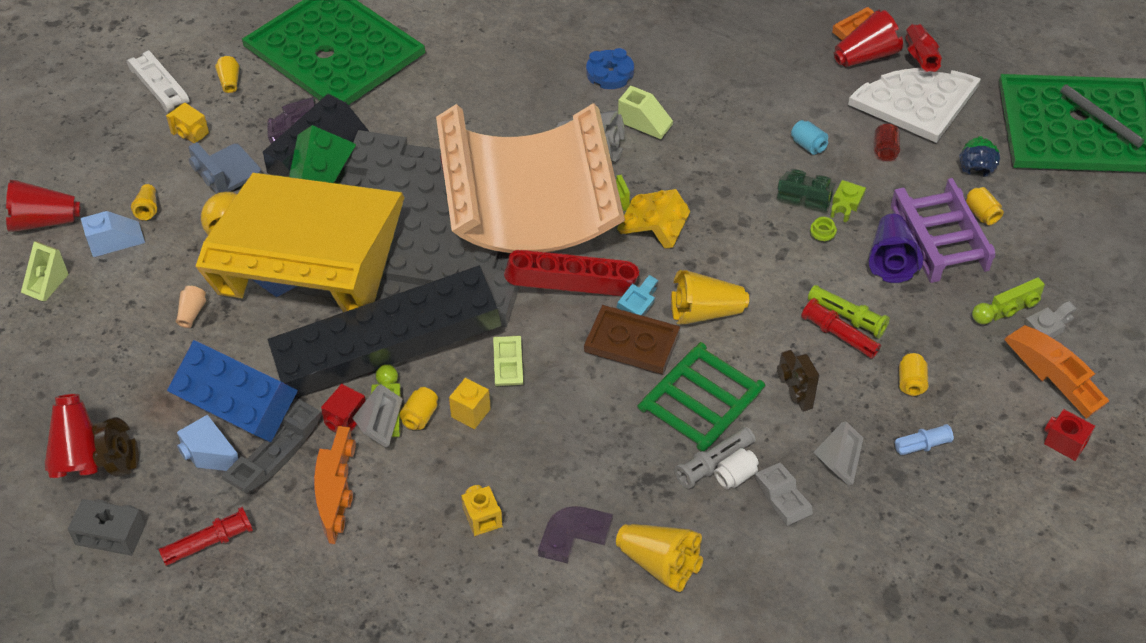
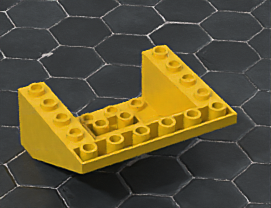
[195,173,404,312]

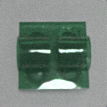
[777,169,836,212]

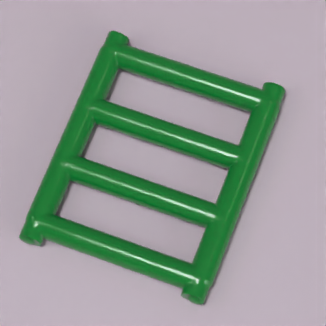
[637,342,766,452]

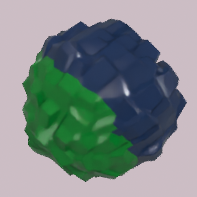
[959,136,1000,177]

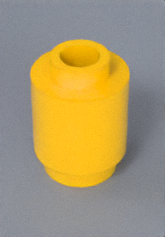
[966,187,1004,225]
[899,353,928,396]
[399,387,438,430]

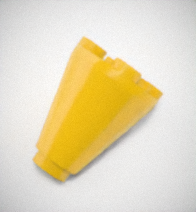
[616,524,703,592]

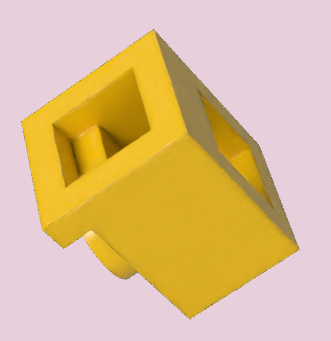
[166,102,209,143]
[461,485,503,536]

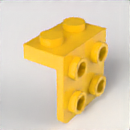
[617,189,690,248]

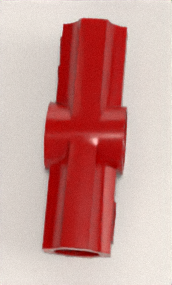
[905,24,942,72]

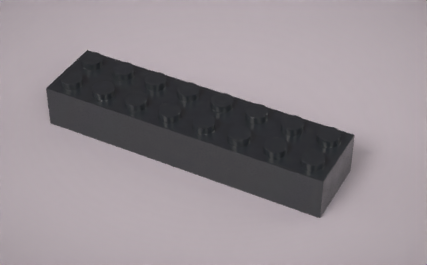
[267,265,501,399]

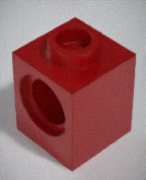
[321,384,366,432]
[1044,409,1095,462]

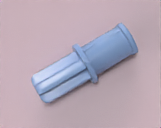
[895,424,954,455]

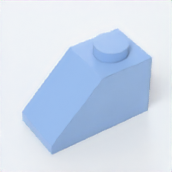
[81,211,145,257]
[177,415,239,471]

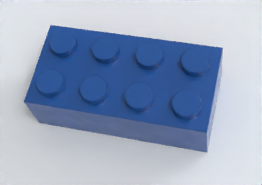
[167,340,298,442]

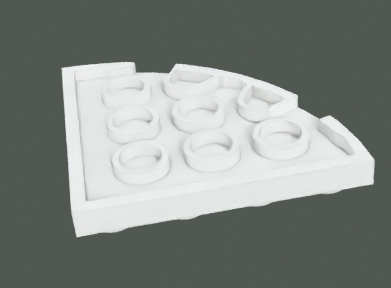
[848,68,981,143]

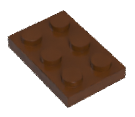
[584,305,680,374]

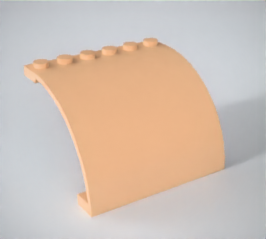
[436,103,625,253]

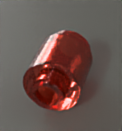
[875,124,900,161]

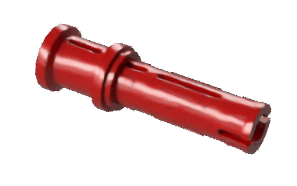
[801,298,881,359]
[158,507,253,566]

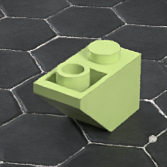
[618,86,673,139]

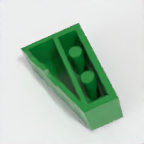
[289,125,356,183]

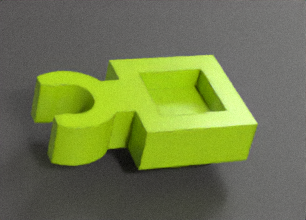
[830,180,866,222]

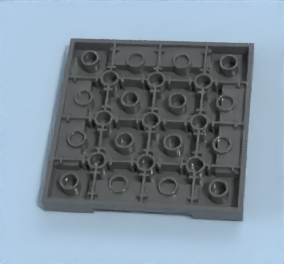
[297,130,519,328]

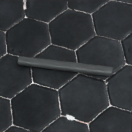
[1060,84,1145,148]

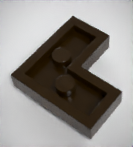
[777,350,819,412]

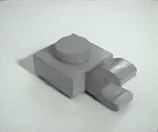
[1024,301,1077,338]

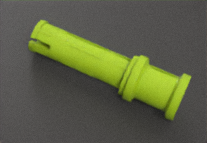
[808,285,890,339]

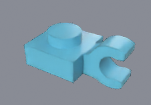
[617,275,659,316]

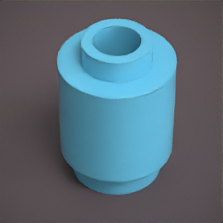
[791,120,828,155]

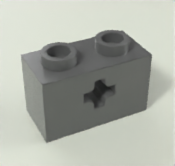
[68,499,145,556]

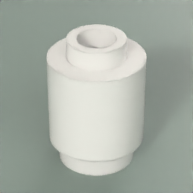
[714,448,759,490]

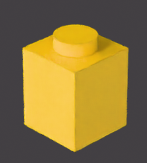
[449,378,491,429]

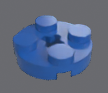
[586,48,634,89]

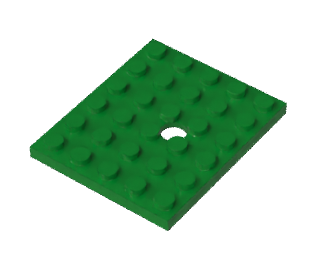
[242,0,426,105]
[999,74,1146,172]

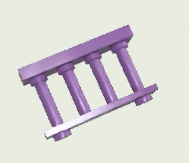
[891,178,995,283]

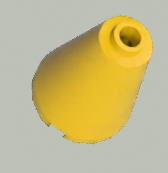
[671,270,749,325]

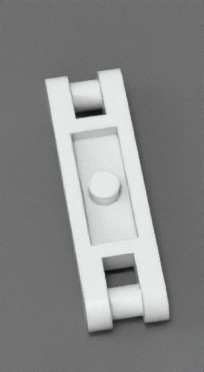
[127,50,190,113]

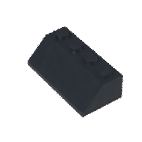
[263,94,369,177]

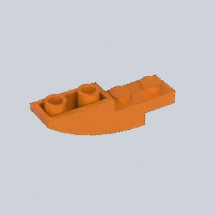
[1004,325,1109,419]
[314,426,356,544]

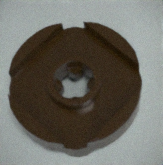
[92,417,139,477]

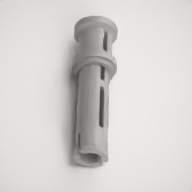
[674,427,755,489]

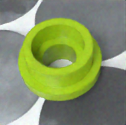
[810,217,837,241]

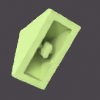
[21,242,69,301]

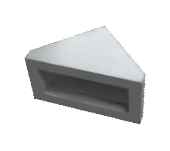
[353,384,403,447]
[813,421,863,486]

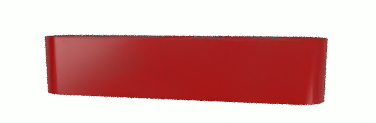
[504,250,639,296]

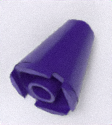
[868,213,923,283]

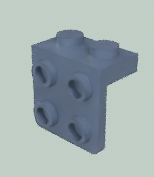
[188,142,261,194]

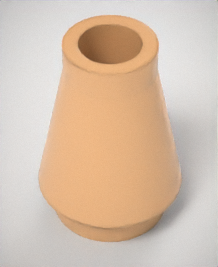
[176,286,207,328]

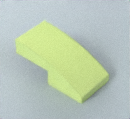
[493,336,523,386]

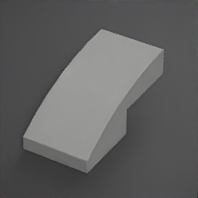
[755,462,813,526]

